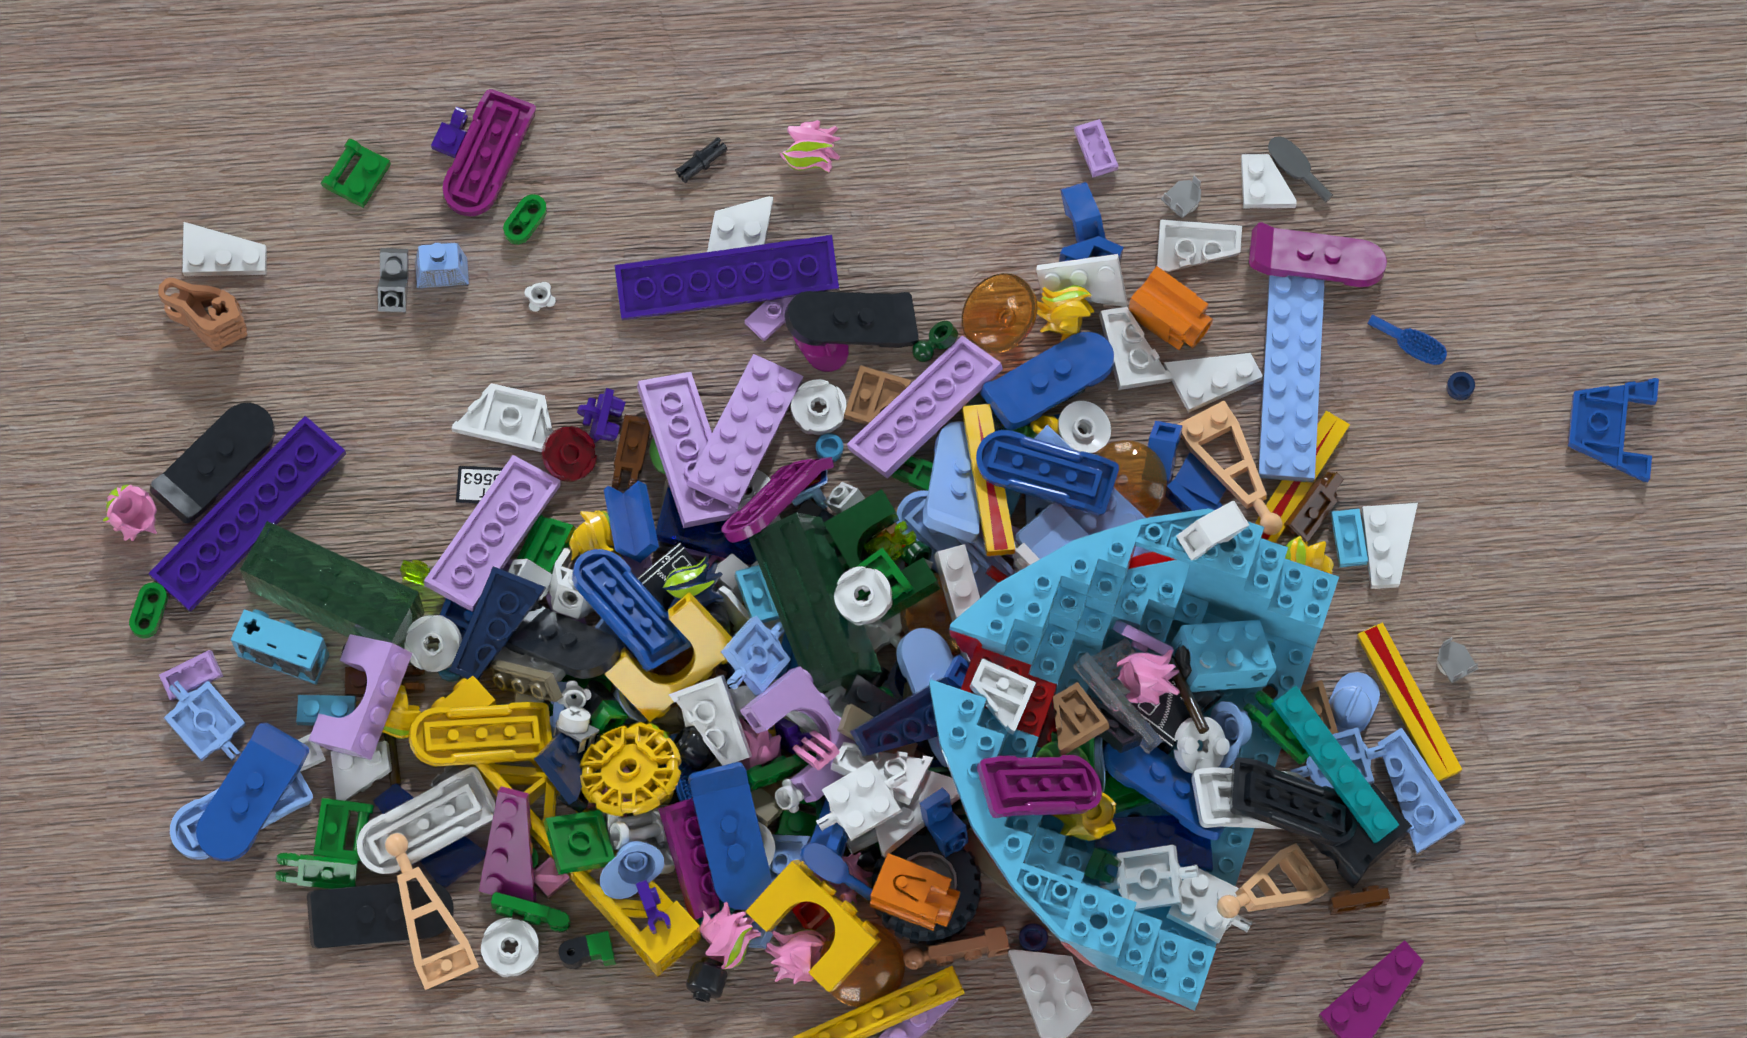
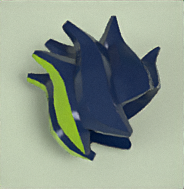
[663,556,724,609]

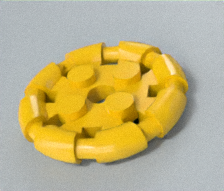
[580,725,681,817]

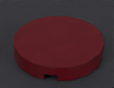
[542,426,597,482]

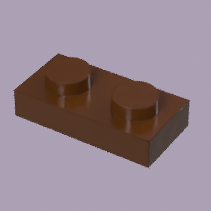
[1328,885,1390,915]

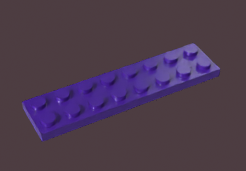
[614,235,840,321]
[148,416,346,612]

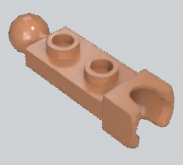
[903,926,1009,970]

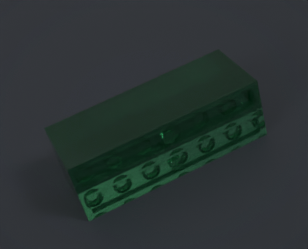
[749,512,882,694]
[240,521,425,649]

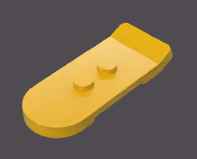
[409,702,552,766]

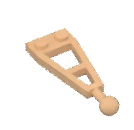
[1177,401,1282,535]
[385,833,479,990]
[1217,843,1330,918]

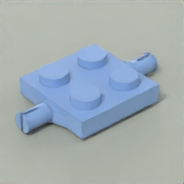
[721,615,791,696]
[164,681,246,762]
[1290,728,1387,788]

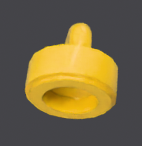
[1030,416,1060,435]

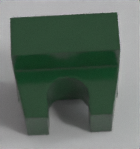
[1084,848,1122,883]

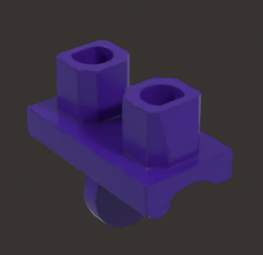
[577,388,626,443]

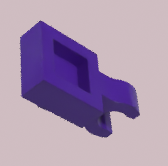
[431,106,468,158]
[774,718,812,754]
[636,880,671,934]

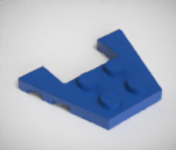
[1568,378,1659,482]

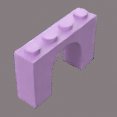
[309,634,412,760]
[740,666,856,803]

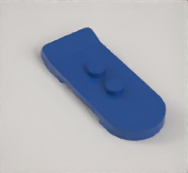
[980,332,1114,430]
[976,430,1119,516]
[572,549,692,671]
[196,723,309,862]
[1102,738,1225,840]
[688,762,771,910]

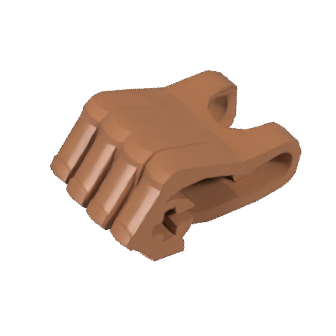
[158,278,247,351]

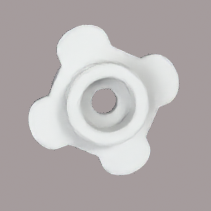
[525,282,556,312]
[558,680,591,708]
[775,779,804,813]

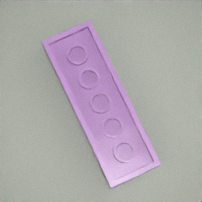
[847,336,1003,479]
[686,354,804,508]
[637,372,738,528]
[424,455,561,612]

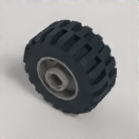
[871,829,982,945]

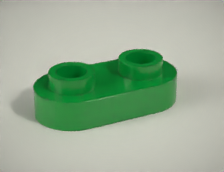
[503,194,547,245]
[129,582,168,639]

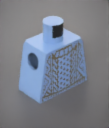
[415,243,469,288]

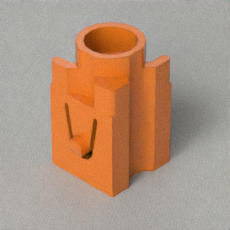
[1128,266,1213,351]
[870,853,960,931]

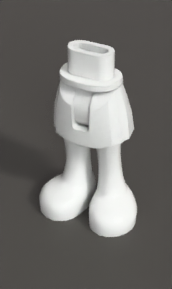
[602,805,668,850]

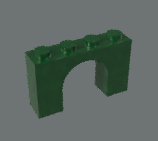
[823,489,941,623]

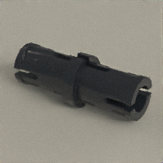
[675,137,728,183]

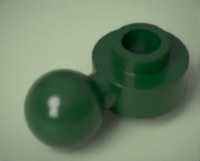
[912,321,958,362]

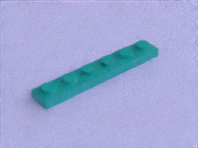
[1271,686,1399,843]

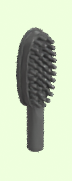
[1268,136,1333,202]

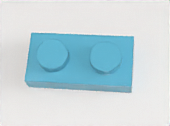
[1331,509,1368,568]
[734,564,780,623]
[296,695,356,726]

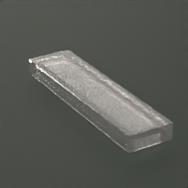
[1073,652,1163,754]

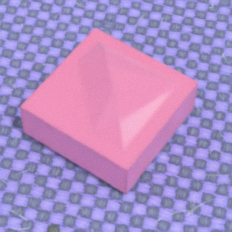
[534,857,570,898]

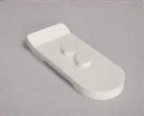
[357,767,496,874]
[1191,767,1307,829]

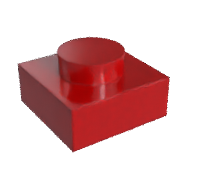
[792,901,831,930]

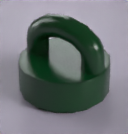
[900,540,932,566]

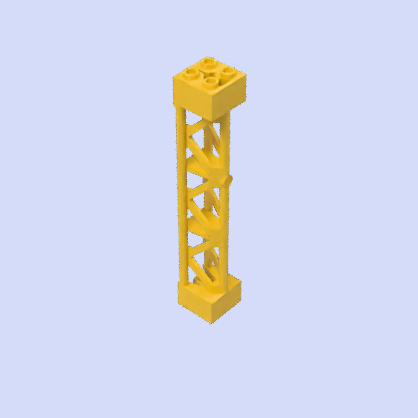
[431,676,701,977]

